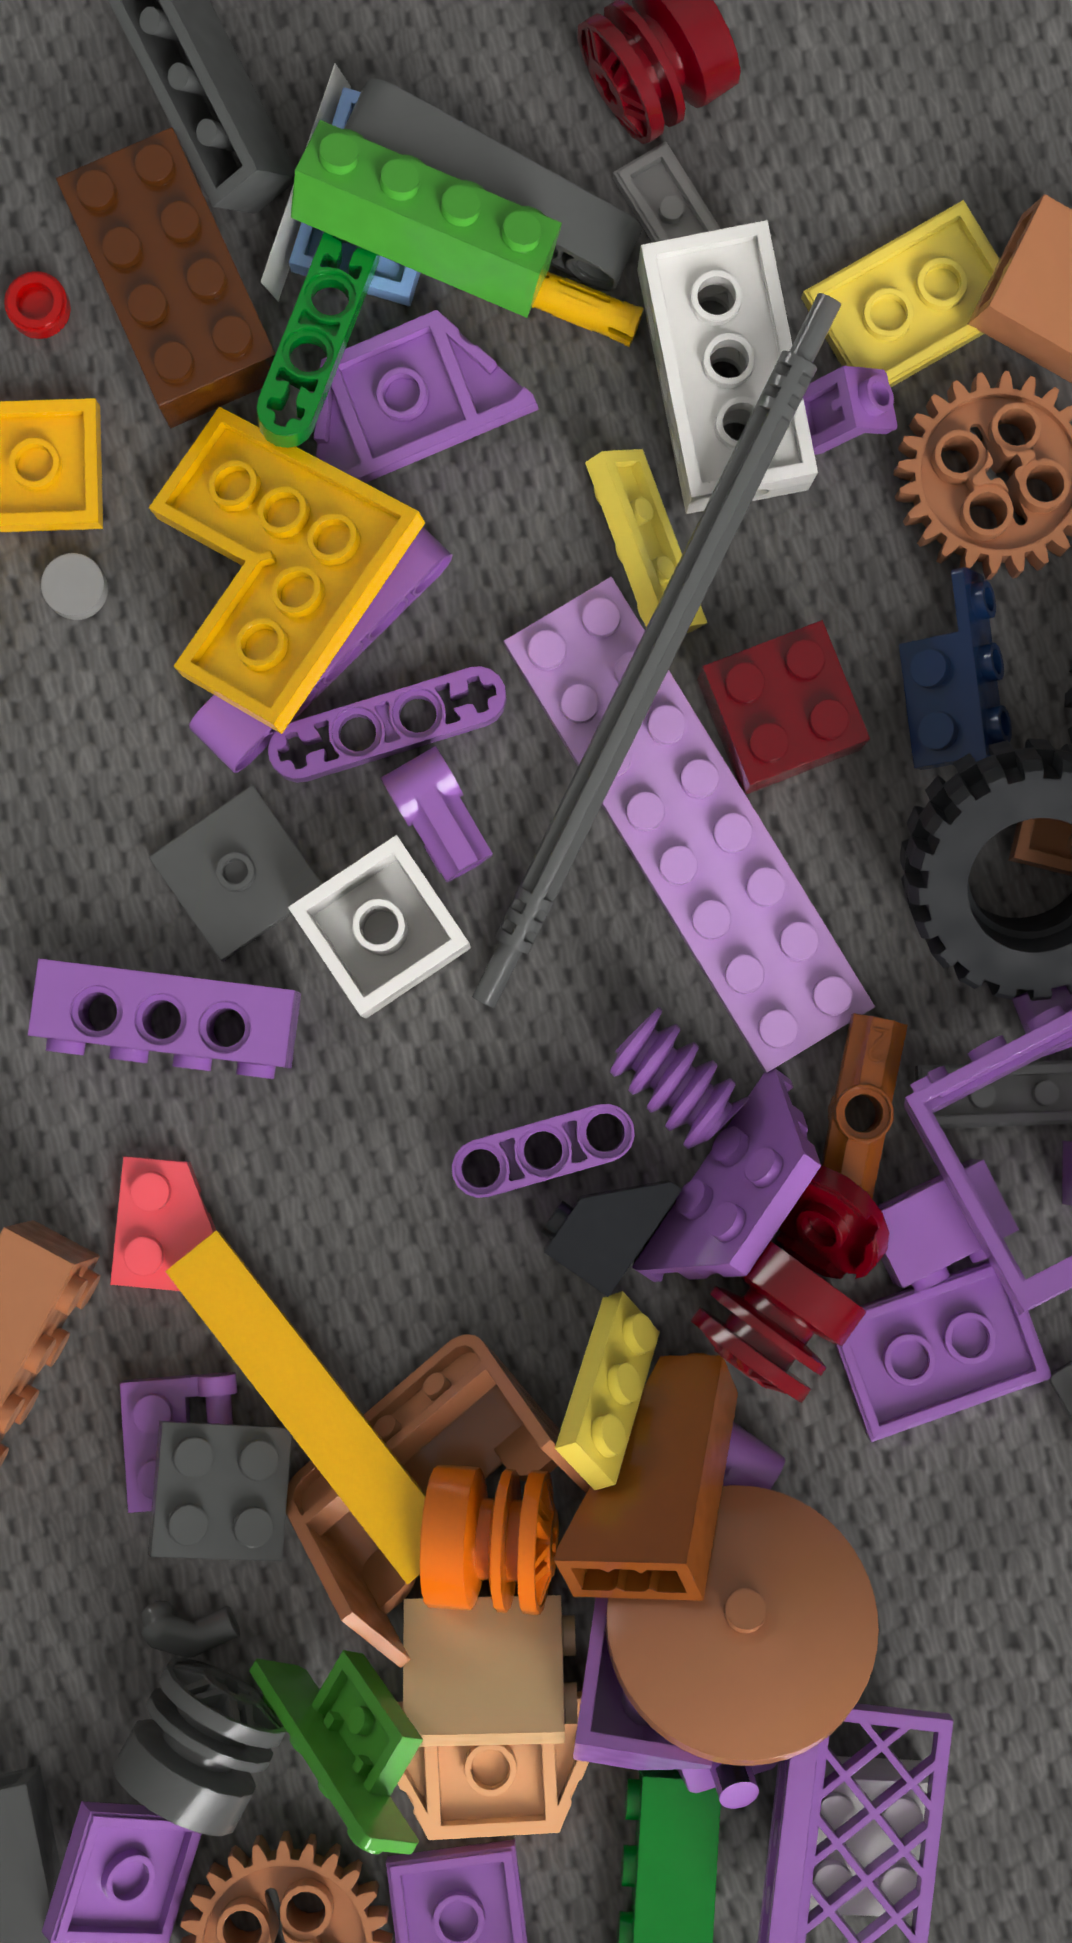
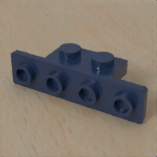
[899,567,1012,770]

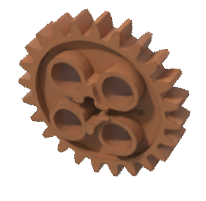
[893,371,1072,580]
[180,1831,393,1943]

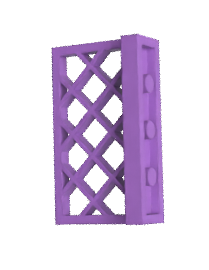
[757,1703,953,1943]

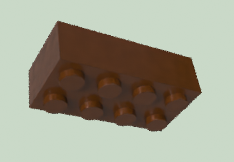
[56,127,282,429]

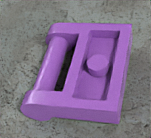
[120,1372,237,1513]

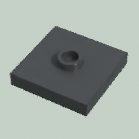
[149,785,323,962]

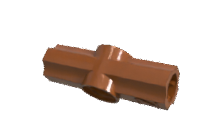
[821,1013,908,1199]

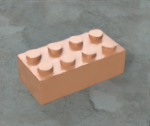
[0,1220,101,1467]

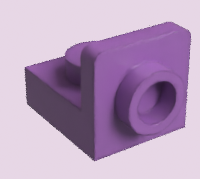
[803,366,898,455]

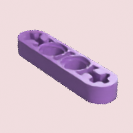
[268,666,507,783]

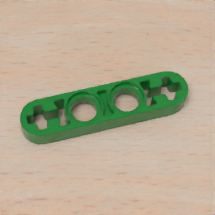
[256,232,380,448]

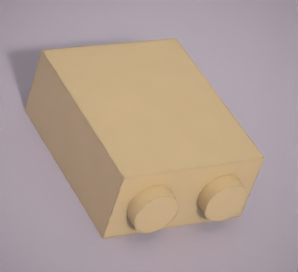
[403,1595,578,1747]

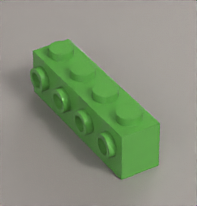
[291,120,562,318]

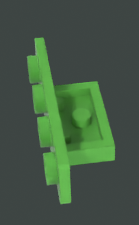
[249,1650,423,1855]

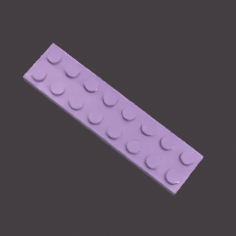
[504,577,875,1073]

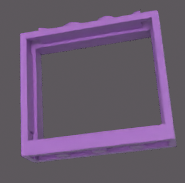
[904,1005,1072,1316]

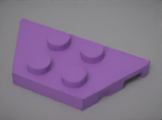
[314,310,539,483]
[632,1068,821,1282]

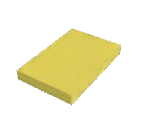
[801,200,1000,387]

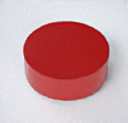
[4,271,71,339]

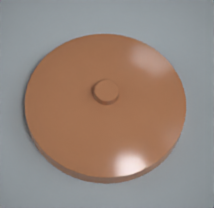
[606,1485,879,1766]

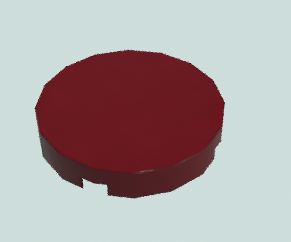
[776,1166,889,1279]

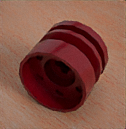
[577,0,741,144]
[691,1241,867,1403]

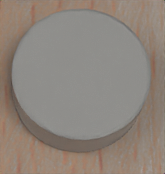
[41,553,108,620]

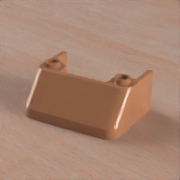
[286,1334,590,1668]

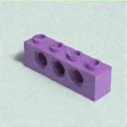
[28,958,301,1079]

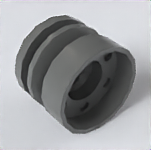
[112,1658,286,1836]

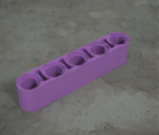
[189,526,453,773]

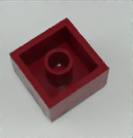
[697,620,870,795]

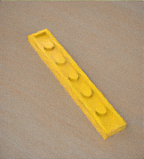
[165,1230,426,1585]

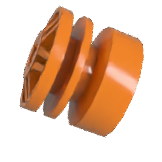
[420,1465,559,1615]

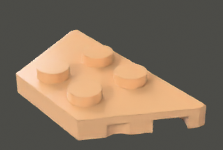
[397,1691,589,1840]

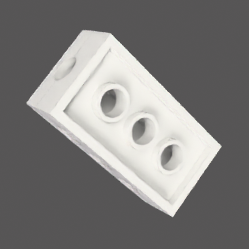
[637,220,818,514]

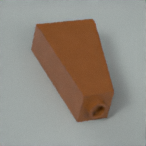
[554,1353,738,1601]

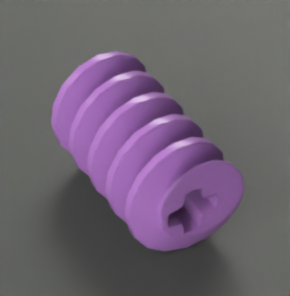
[610,1007,750,1149]

